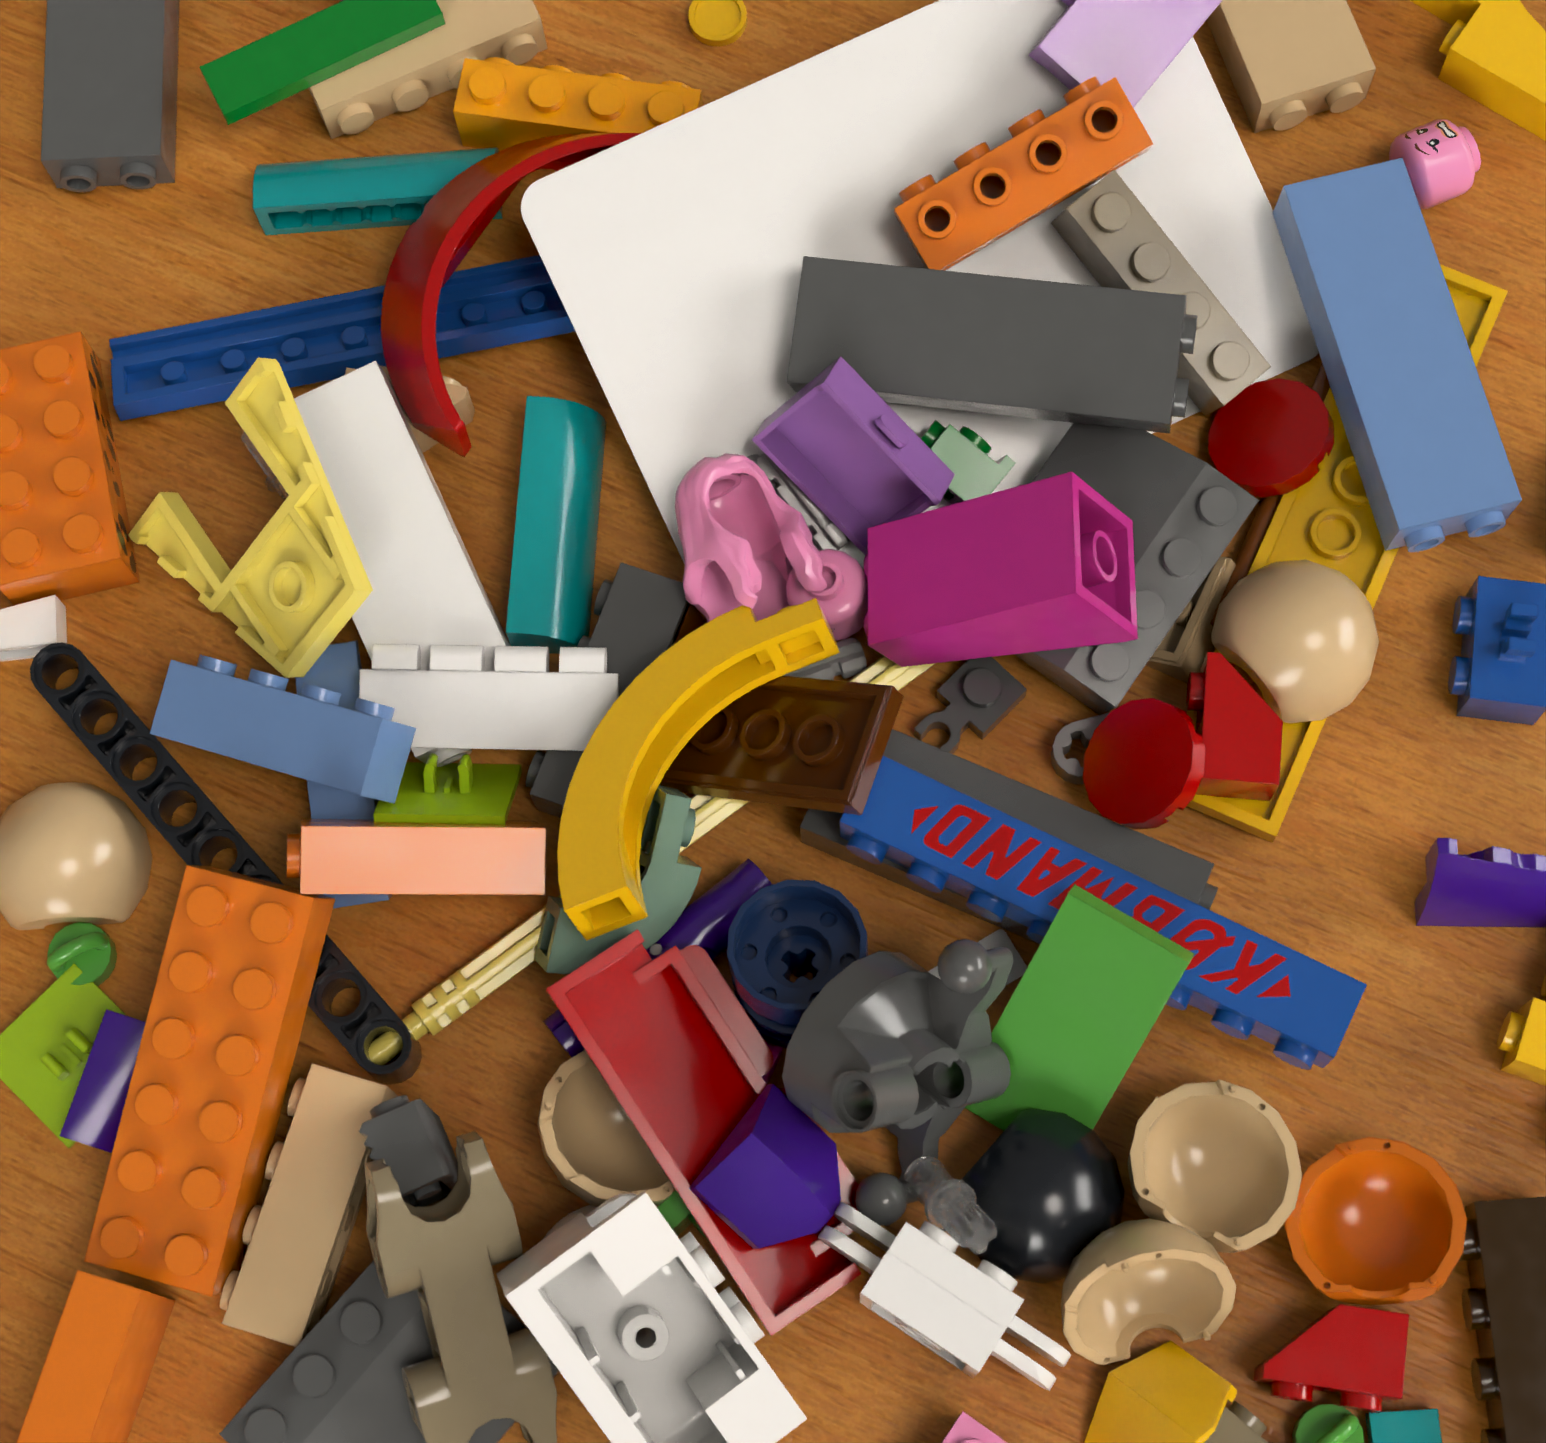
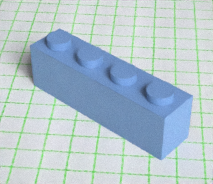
[149,654,416,804]

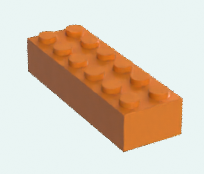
[84,865,336,1297]

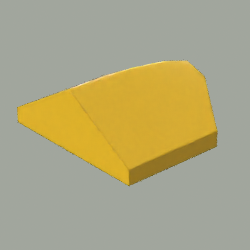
[1084,1341,1237,1443]

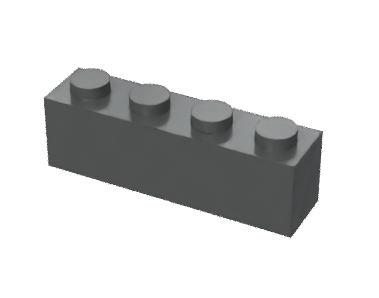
[526,562,690,818]

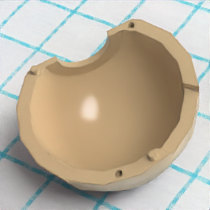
[1211,559,1379,723]
[0,782,153,930]
[537,1050,674,1207]
[1127,1079,1302,1253]
[1061,1219,1237,1365]

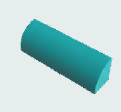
[253,147,503,236]
[506,396,606,654]

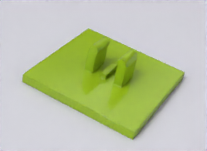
[373,753,522,825]
[0,963,127,1148]

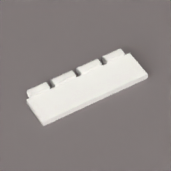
[359,644,619,751]

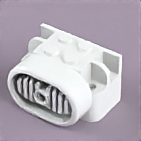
[497,1190,807,1443]

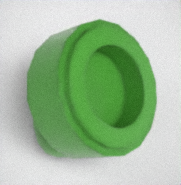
[47,922,117,986]
[1292,1404,1365,1443]

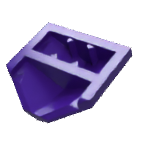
[689,1084,841,1249]

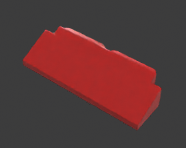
[546,929,862,1336]

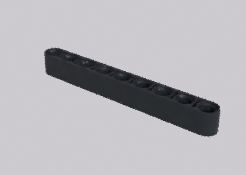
[30,642,422,1084]

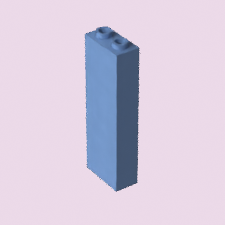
[1272,157,1522,552]

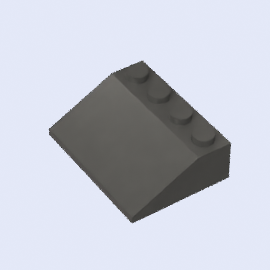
[1014,423,1259,715]
[220,1260,560,1443]

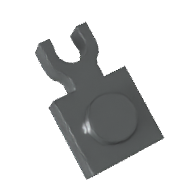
[914,657,1027,754]

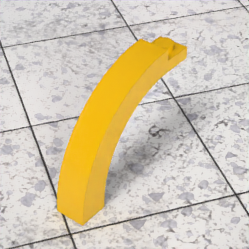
[557,598,840,941]

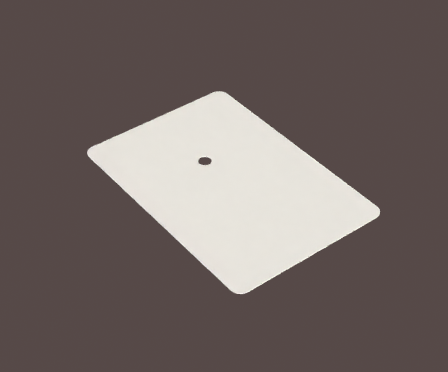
[521,0,1319,569]

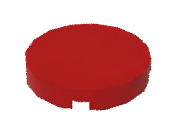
[1208,378,1334,498]
[1083,698,1206,830]

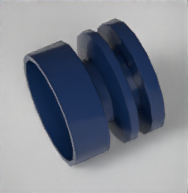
[727,880,868,1049]

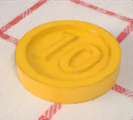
[688,0,747,47]

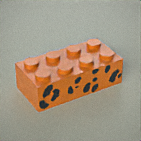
[0,331,140,605]

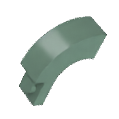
[534,786,702,974]

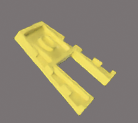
[128,357,373,678]

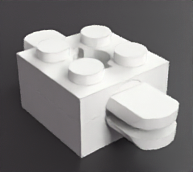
[818,1202,1071,1391]

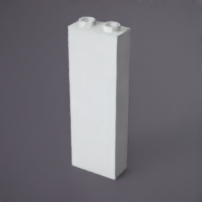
[294,361,510,767]

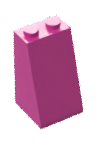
[863,471,1138,667]

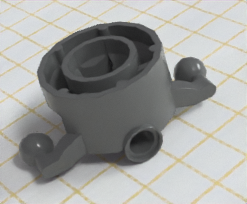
[782,939,1014,1226]

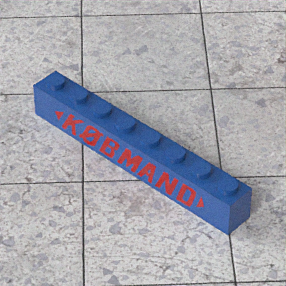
[840,756,1367,1070]

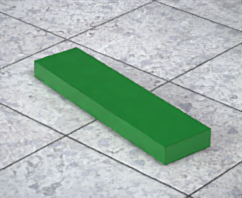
[200,0,445,125]

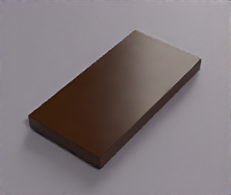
[659,676,904,815]

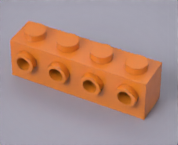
[894,76,1153,271]

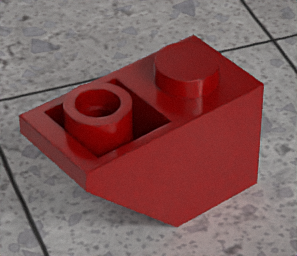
[1186,652,1283,801]
[1254,1304,1409,1412]

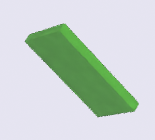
[965,884,1194,1131]

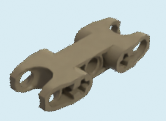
[364,1131,557,1443]

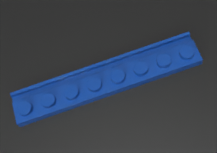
[109,255,575,421]

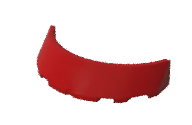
[381,133,641,457]

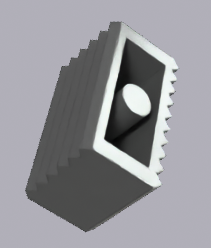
[359,1095,458,1207]

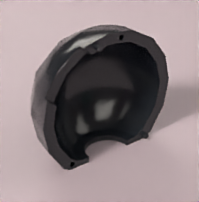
[951,1108,1125,1284]

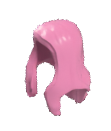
[675,453,827,623]

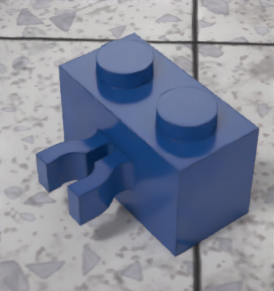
[1448,576,1546,725]

